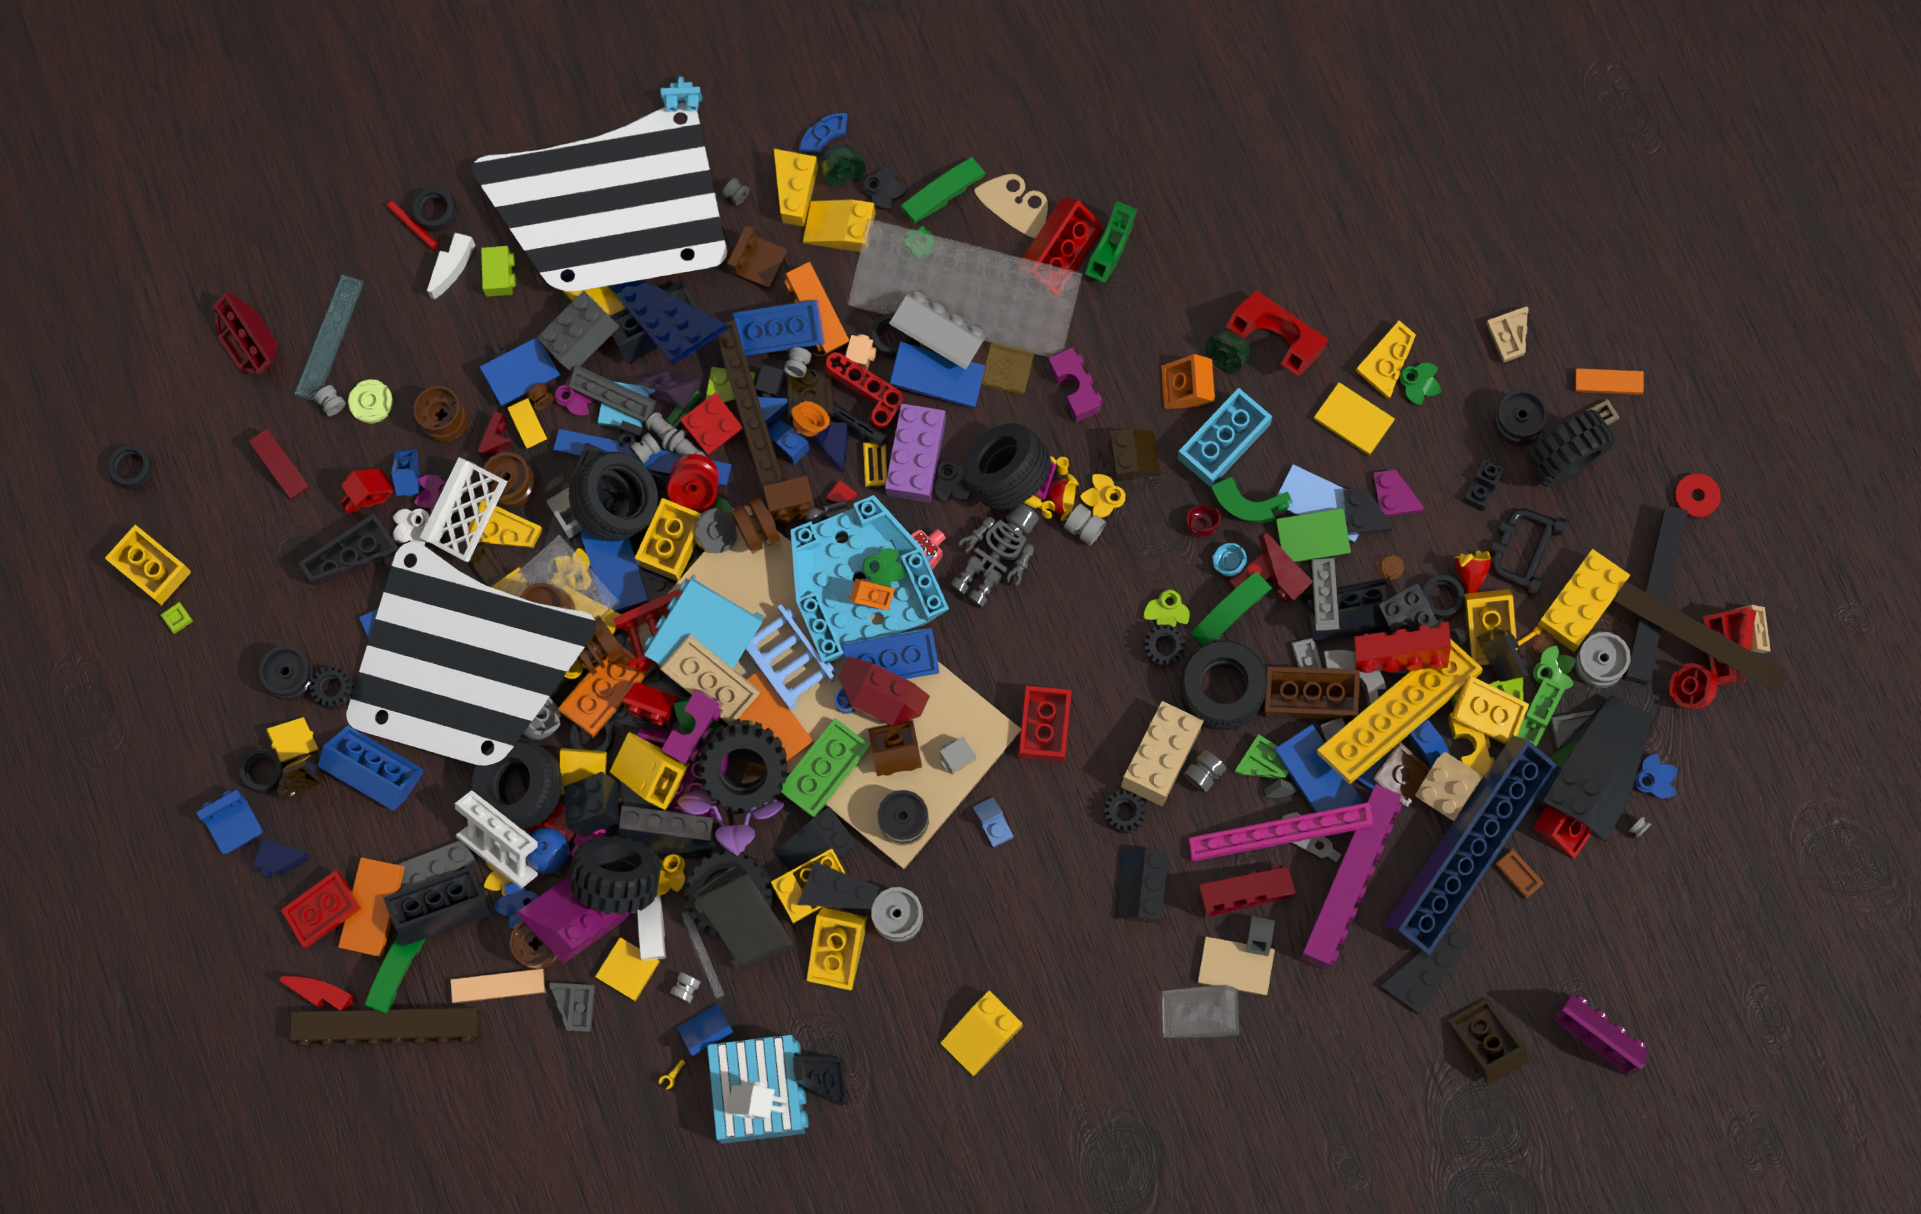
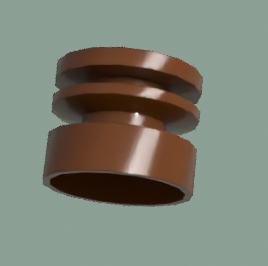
[413,386,468,443]
[577,615,625,676]
[509,921,558,970]

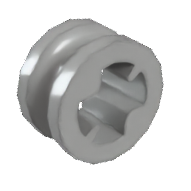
[1629,817,1652,839]

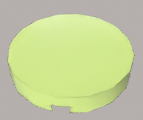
[348,379,393,424]

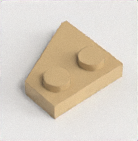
[1486,306,1528,363]

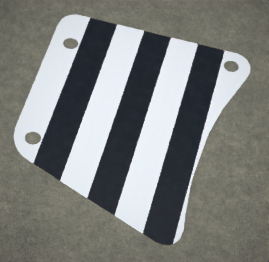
[472,103,727,291]
[346,542,596,766]

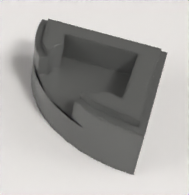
[1264,779,1298,798]

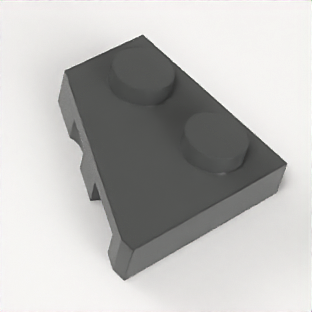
[550,983,595,1033]

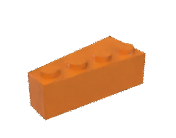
[784,262,849,355]

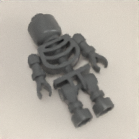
[949,503,1039,609]

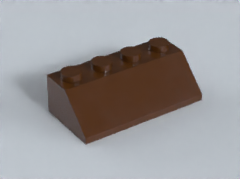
[1265,667,1360,721]

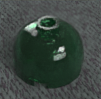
[821,144,866,187]
[1205,328,1251,374]

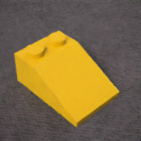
[803,200,875,253]
[1464,589,1517,665]
[807,908,867,990]
[940,991,1023,1077]

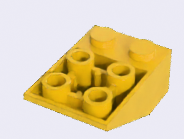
[610,732,690,810]
[771,849,846,924]

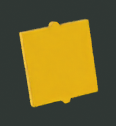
[266,717,318,763]

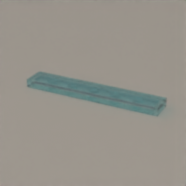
[295,275,364,402]

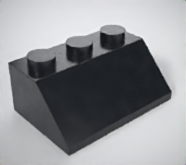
[1115,849,1169,924]

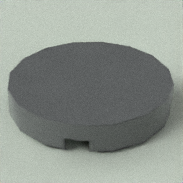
[693,508,737,553]

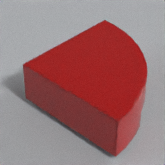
[826,480,858,503]

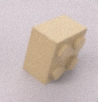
[1415,752,1484,821]

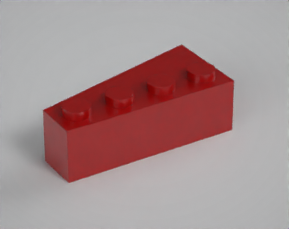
[1354,622,1451,673]

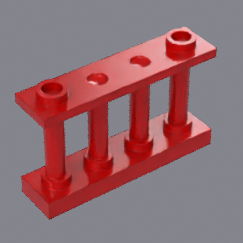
[613,589,682,672]

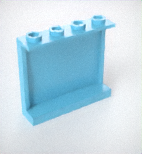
[644,574,764,668]

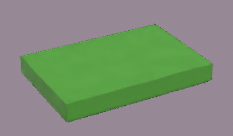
[1276,508,1351,562]

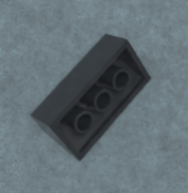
[610,281,705,364]
[1301,578,1397,641]
[619,802,716,859]
[383,866,490,947]

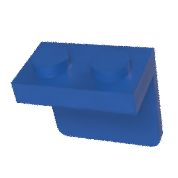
[196,790,263,854]

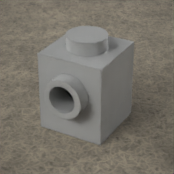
[939,737,976,774]

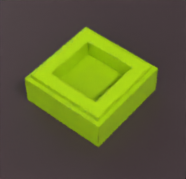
[161,602,193,634]

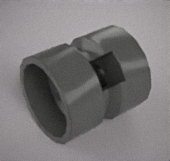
[1183,750,1227,793]

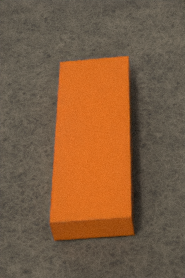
[1575,369,1644,395]

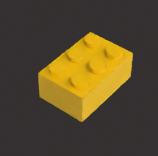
[635,498,701,582]
[105,525,191,606]

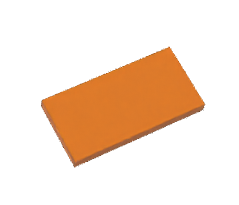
[557,644,651,737]
[739,670,814,762]
[339,857,405,957]

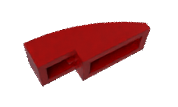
[279,976,356,1011]

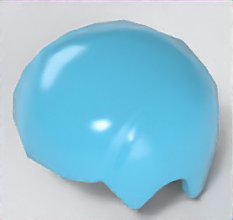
[1213,543,1247,577]

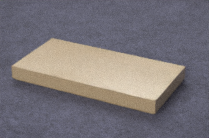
[660,634,761,724]

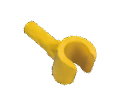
[659,1059,686,1089]

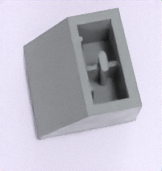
[546,488,584,538]

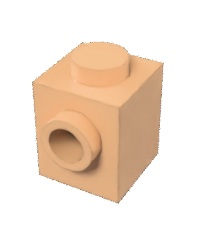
[846,334,876,370]

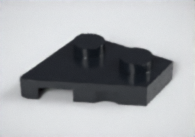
[1343,487,1393,535]

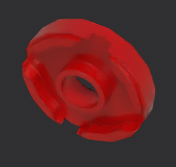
[1674,474,1721,518]

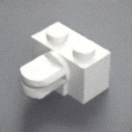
[727,1081,788,1119]

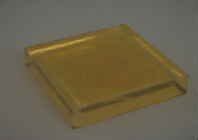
[981,342,1035,395]

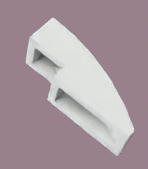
[427,233,475,299]
[638,895,666,961]

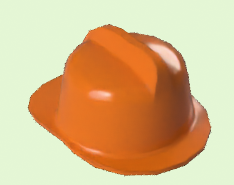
[791,401,830,437]

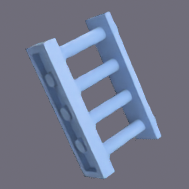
[745,604,835,712]

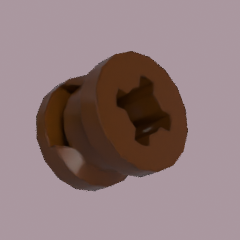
[526,383,555,411]

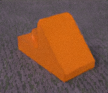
[849,579,895,610]

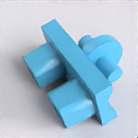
[661,76,702,112]

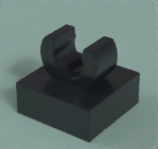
[618,420,644,450]

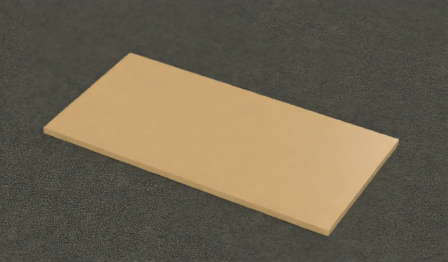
[627,505,1021,870]

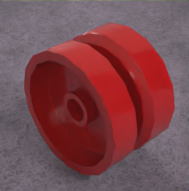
[668,454,719,512]

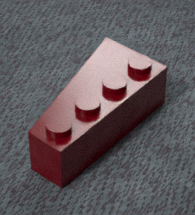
[1197,865,1295,919]

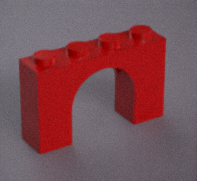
[1226,290,1329,376]

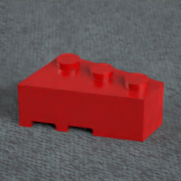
[1703,607,1757,687]

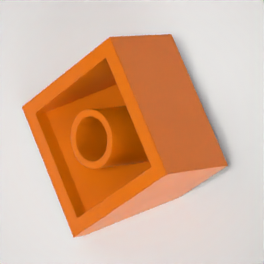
[1161,354,1215,409]

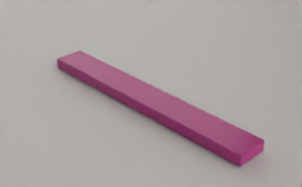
[1189,802,1374,862]

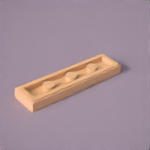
[451,969,546,1004]

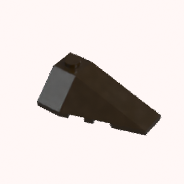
[277,754,326,801]

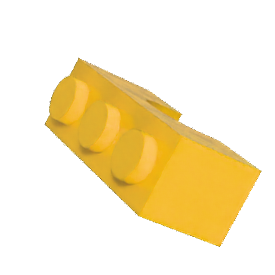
[1448,712,1495,776]

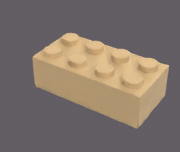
[1121,701,1204,807]

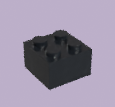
[564,772,620,837]

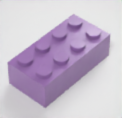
[885,404,946,503]

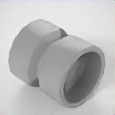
[1064,504,1106,546]

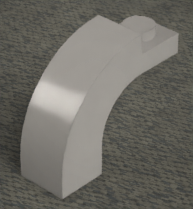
[1323,650,1386,707]

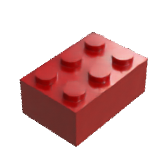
[1019,686,1072,763]

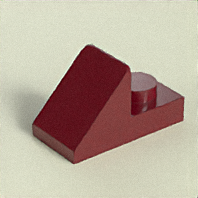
[477,411,514,459]

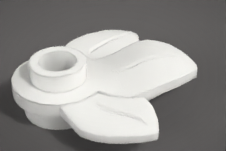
[393,509,430,545]

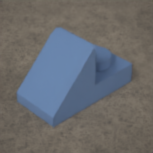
[973,797,1014,848]

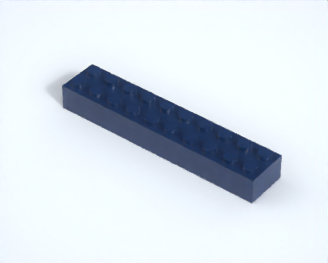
[1384,735,1558,955]

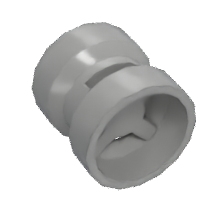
[784,347,811,378]
[314,385,346,416]
[630,433,661,464]
[670,972,701,1003]

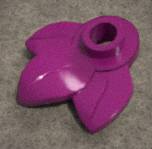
[554,375,595,416]
[414,475,447,513]

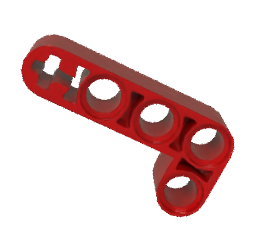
[824,353,903,431]

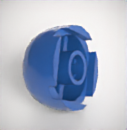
[526,827,571,874]

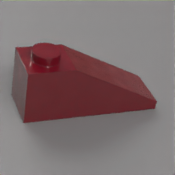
[1258,533,1313,601]

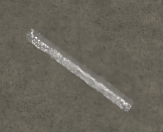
[681,911,725,999]

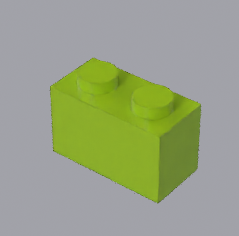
[481,246,516,297]

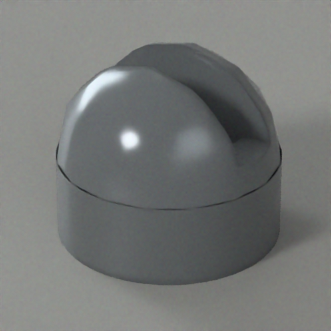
[1450,628,1468,646]

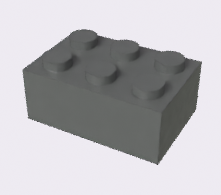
[537,290,619,373]

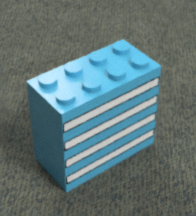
[708,1035,809,1144]

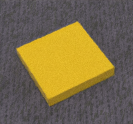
[560,748,607,795]
[595,937,660,1001]

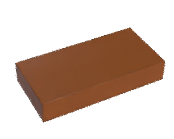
[1495,849,1544,899]

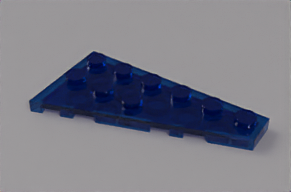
[607,279,728,365]

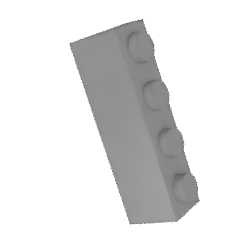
[889,290,986,370]

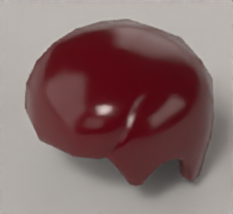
[1185,504,1221,537]

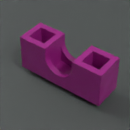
[1049,347,1103,423]
[662,689,723,764]

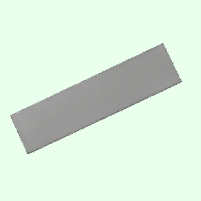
[1312,558,1339,631]

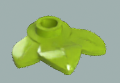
[1144,590,1190,627]

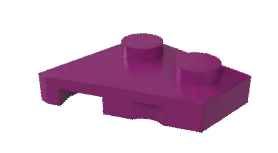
[1373,470,1424,517]

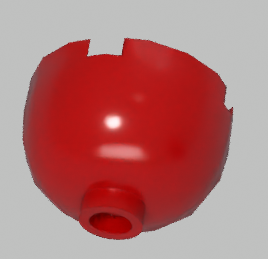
[1669,663,1717,710]

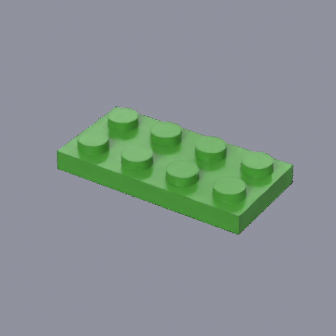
[781,718,871,818]

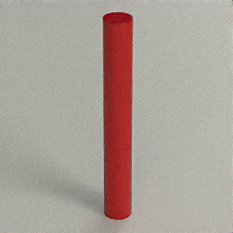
[387,201,438,250]

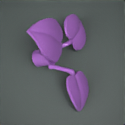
[676,790,784,856]

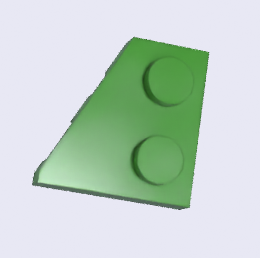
[1235,734,1288,779]

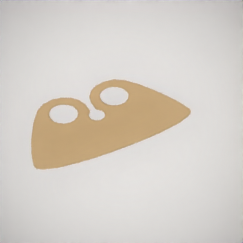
[974,174,1048,238]

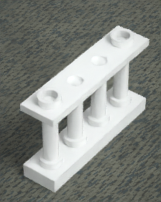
[455,791,538,888]

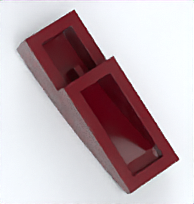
[249,429,309,500]

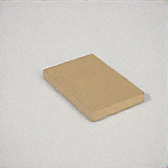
[1198,937,1275,996]

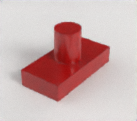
[1229,554,1271,589]

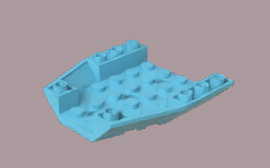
[791,495,949,663]

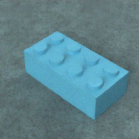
[1178,388,1272,487]

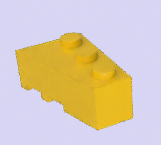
[774,149,818,227]

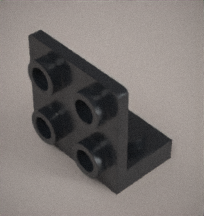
[1378,583,1438,636]

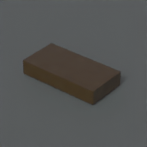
[469,543,507,587]

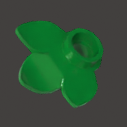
[1399,363,1441,405]
[862,548,907,587]

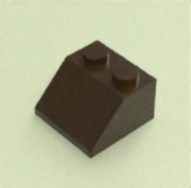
[1110,428,1161,481]

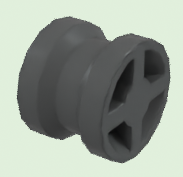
[722,178,750,206]

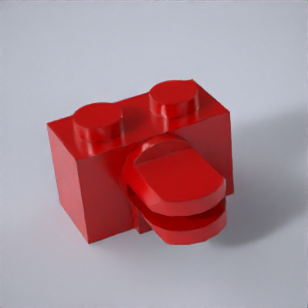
[339,469,395,514]

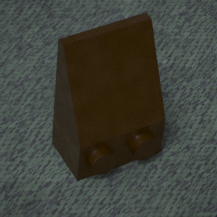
[1448,998,1528,1085]

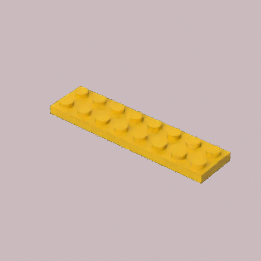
[1317,639,1483,785]

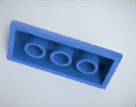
[318,725,424,811]

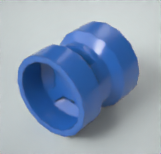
[835,688,856,714]

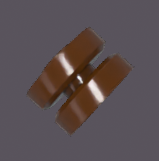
[483,452,537,508]
[730,496,781,554]
[520,582,575,610]

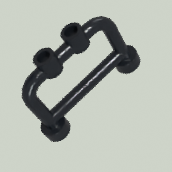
[1490,508,1568,596]

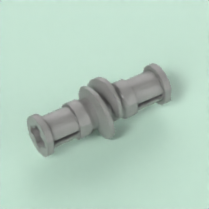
[645,412,706,457]

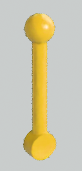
[1518,627,1542,646]

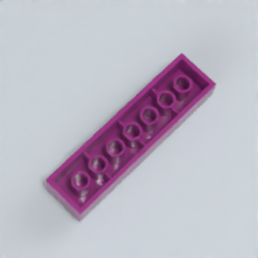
[1300,784,1403,971]

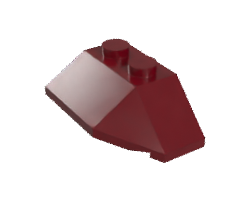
[213,292,277,375]
[838,656,930,726]

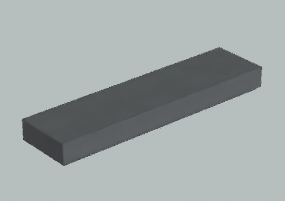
[568,365,656,422]

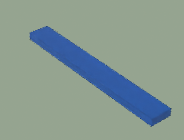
[553,429,732,487]

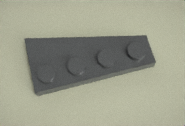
[397,841,476,892]

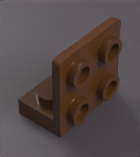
[727,225,787,288]

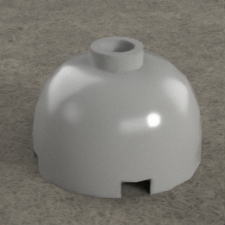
[522,698,561,740]

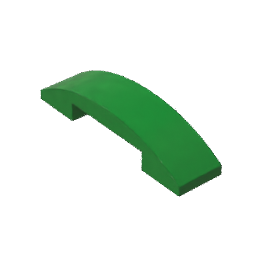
[1191,571,1272,645]
[365,938,426,1015]

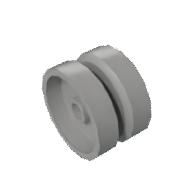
[1575,632,1630,688]
[871,887,923,942]

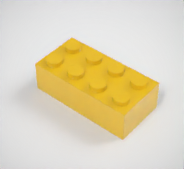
[1537,549,1630,653]

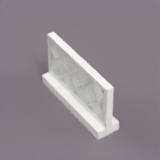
[420,457,508,562]

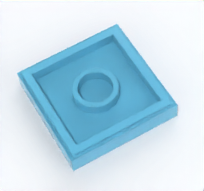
[598,382,650,428]

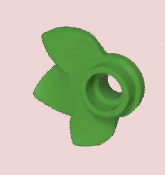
[1533,646,1576,689]

